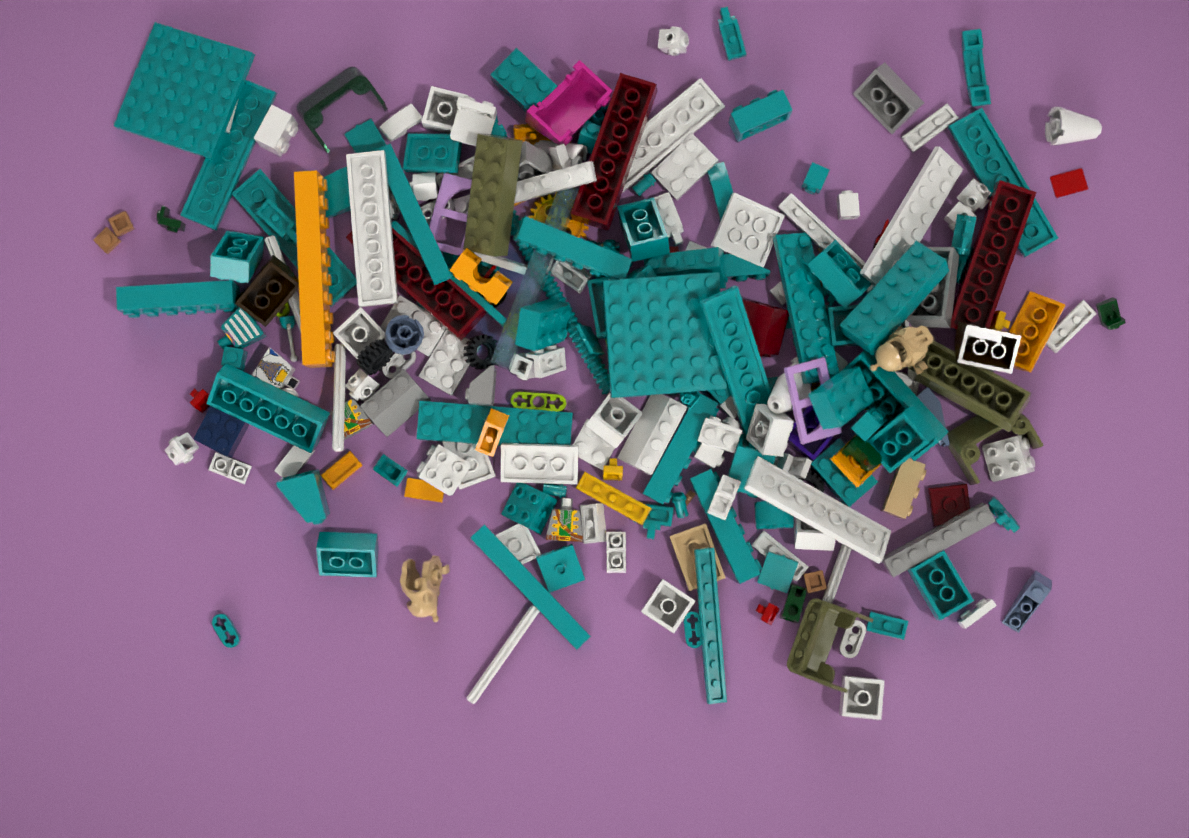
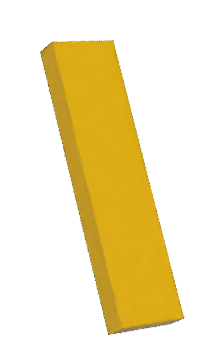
[576,472,652,525]

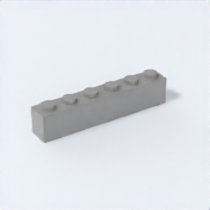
[882,502,996,577]

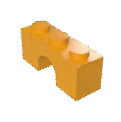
[449,248,513,305]

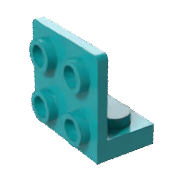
[501,483,558,534]

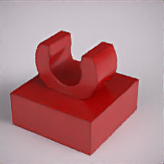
[189,388,210,413]
[755,603,780,625]

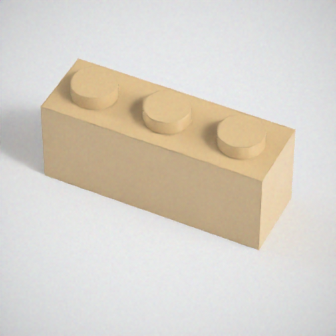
[881,458,927,519]

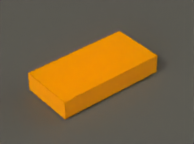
[321,451,363,490]
[404,478,444,503]

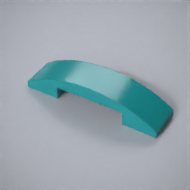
[962,29,991,107]
[707,162,733,223]

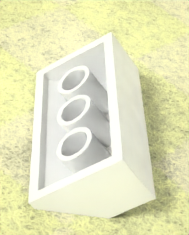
[617,394,687,476]

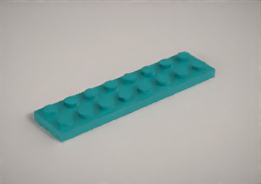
[180,80,277,231]
[948,108,1058,258]
[231,169,357,307]
[772,233,839,384]
[700,285,771,437]
[416,401,573,446]

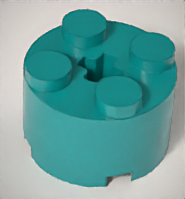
[754,501,794,529]

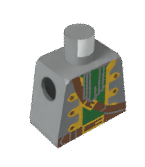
[330,398,374,440]
[546,498,583,542]

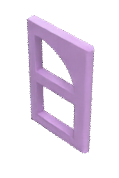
[429,173,472,256]
[784,357,842,444]

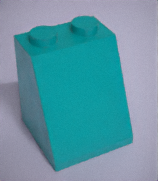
[727,434,776,498]
[276,469,330,525]

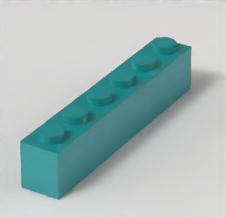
[514,216,632,280]
[643,393,719,505]
[689,469,762,584]

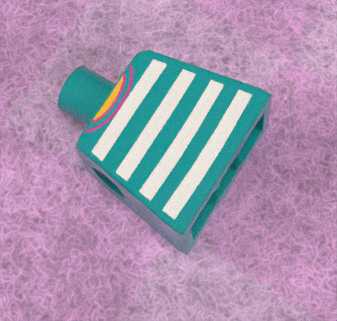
[217,307,267,350]

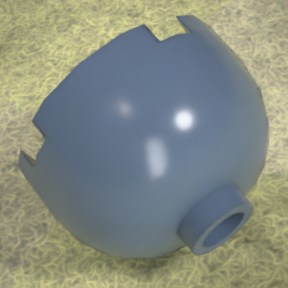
[384,315,424,355]

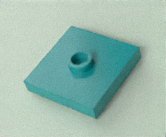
[536,544,585,593]

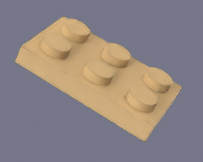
[669,523,725,591]

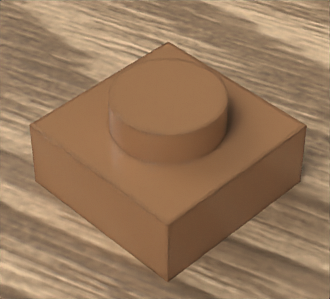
[108,211,135,237]
[93,227,122,254]
[803,570,827,593]

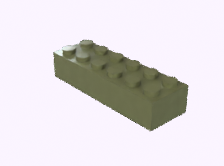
[463,134,522,257]
[908,340,1031,432]

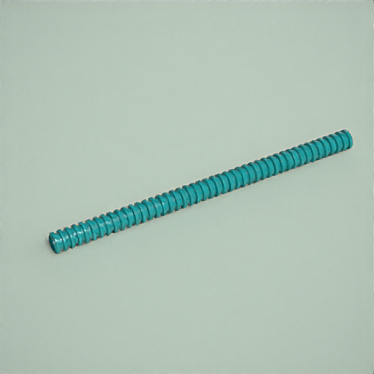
[510,210,610,395]

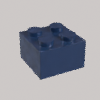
[193,406,250,458]

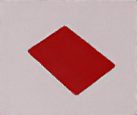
[1050,168,1088,198]

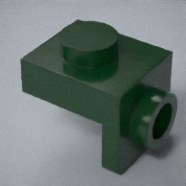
[156,205,186,233]
[1096,297,1126,330]

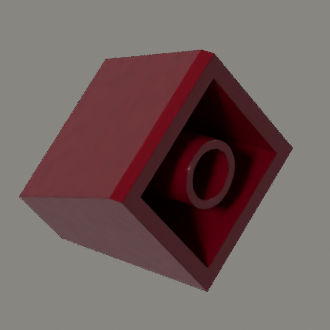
[742,299,789,357]

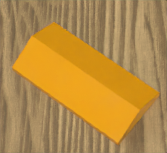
[1009,291,1066,373]

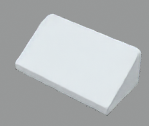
[549,144,571,170]
[550,260,593,294]
[580,503,606,544]

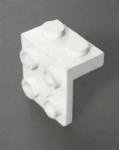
[450,96,497,146]
[982,434,1035,482]
[416,443,470,496]

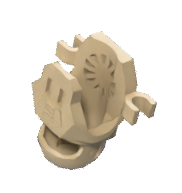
[870,325,933,375]
[400,556,450,622]

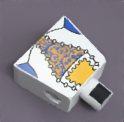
[252,347,300,390]

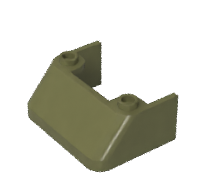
[947,413,1044,485]
[787,598,873,693]

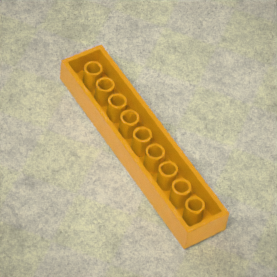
[294,170,335,368]

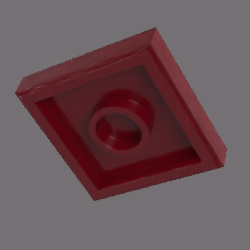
[928,484,970,527]

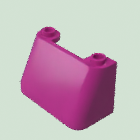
[525,60,613,146]

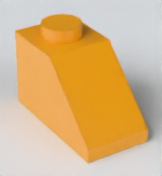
[475,408,509,457]

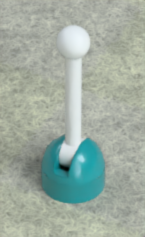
[279,316,298,362]

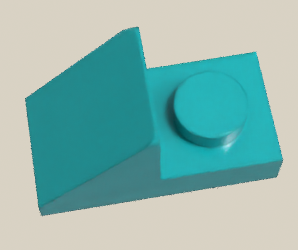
[373,454,408,487]

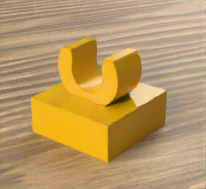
[989,310,1010,330]
[603,458,623,481]

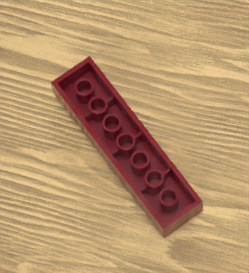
[570,73,657,231]
[949,180,1037,331]
[346,228,487,341]

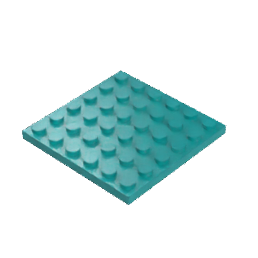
[113,22,255,160]
[602,272,727,398]

